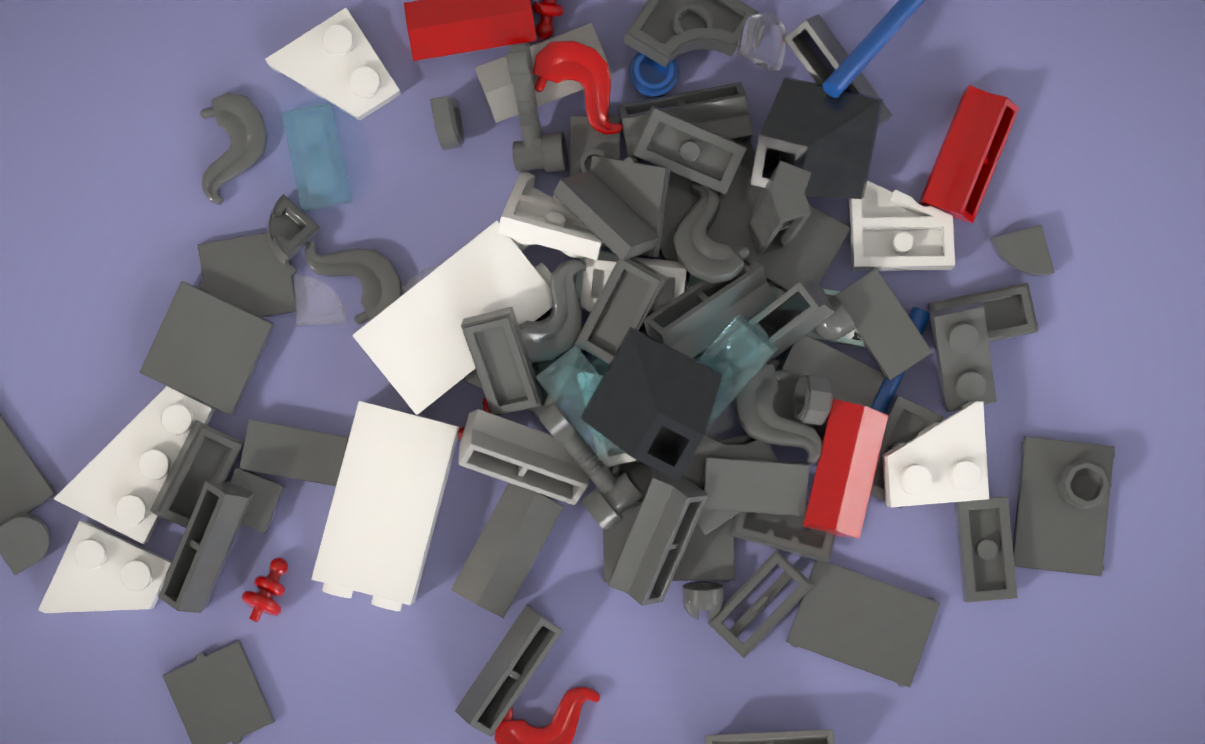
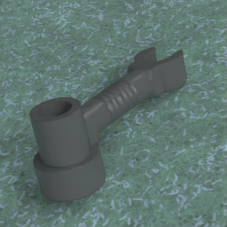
[506,43,568,173]
[539,401,644,532]

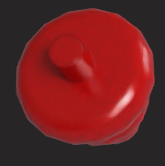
[532,0,564,40]
[241,557,288,623]

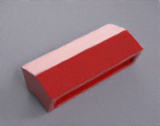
[404,0,537,61]
[918,85,1019,223]
[803,398,888,539]

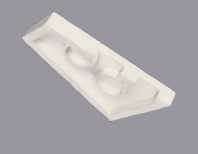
[54,386,215,544]

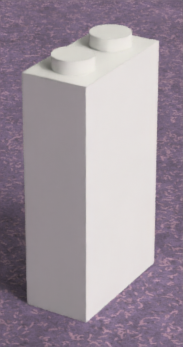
[352,221,552,415]
[311,401,460,611]

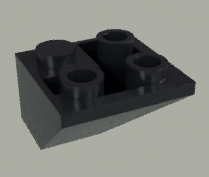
[750,77,883,199]
[581,327,723,481]

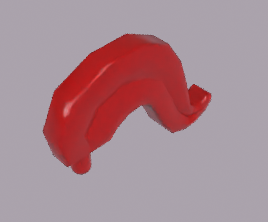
[533,40,623,134]
[494,686,600,744]

